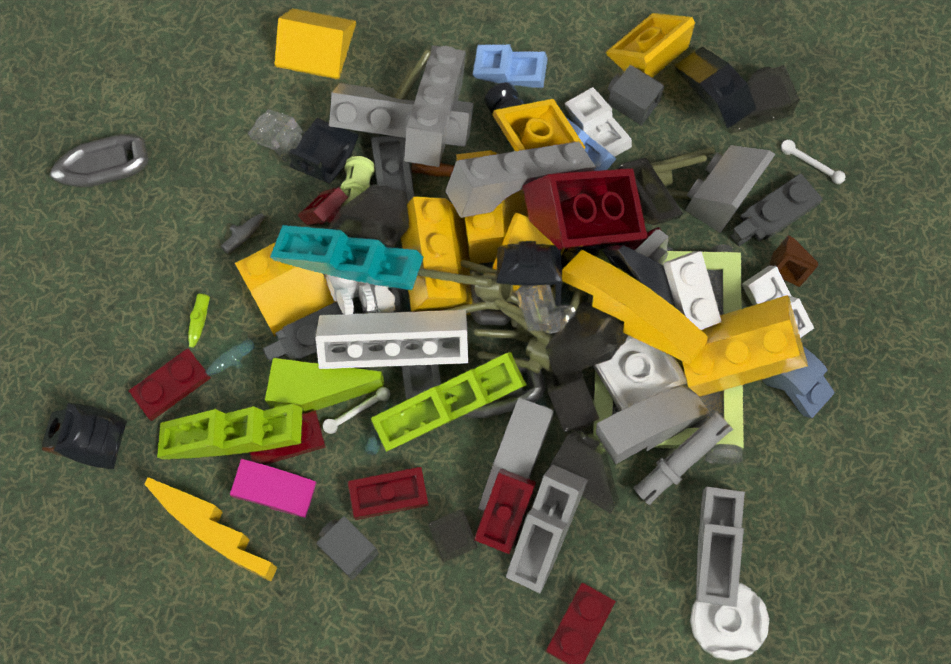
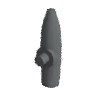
[221,213,265,255]

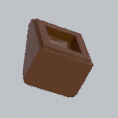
[770,235,818,287]

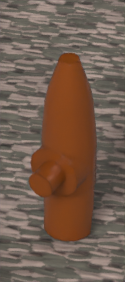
[411,163,455,177]

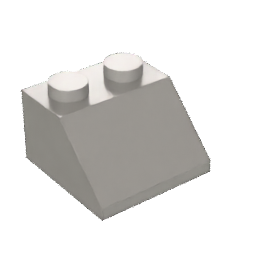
[686,145,775,233]

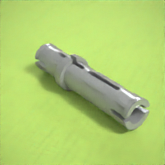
[633,411,734,505]

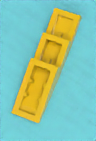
[562,250,708,364]
[145,477,277,582]

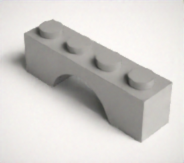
[404,45,466,167]
[329,83,474,147]
[445,141,596,218]

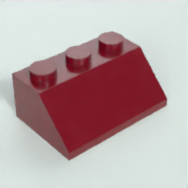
[523,168,648,249]

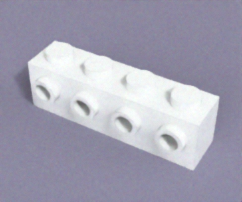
[316,310,468,369]

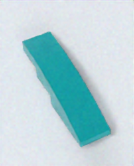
[270,225,424,290]

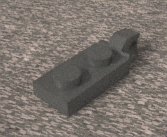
[731,173,823,246]
[263,302,356,363]

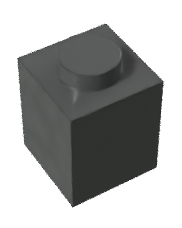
[608,64,664,126]
[316,516,379,580]

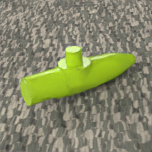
[188,294,210,348]

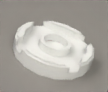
[690,583,769,661]

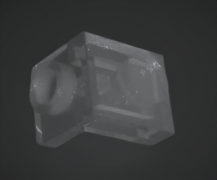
[247,109,305,163]
[516,285,576,333]

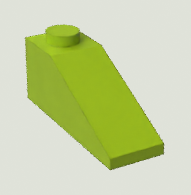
[265,358,385,413]

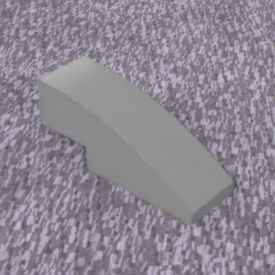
[596,384,710,464]
[478,397,554,511]
[506,465,587,593]
[696,487,745,607]

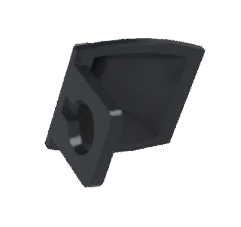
[288,118,358,184]
[497,241,562,306]
[42,403,127,469]

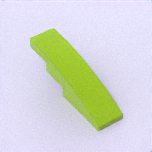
[371,352,526,452]
[157,404,302,459]

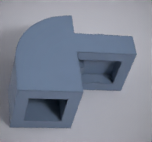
[762,347,835,418]

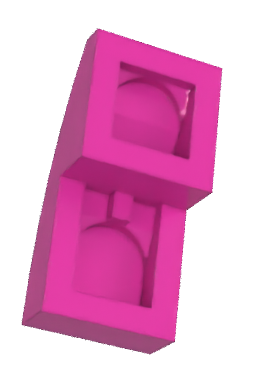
[230,459,316,518]

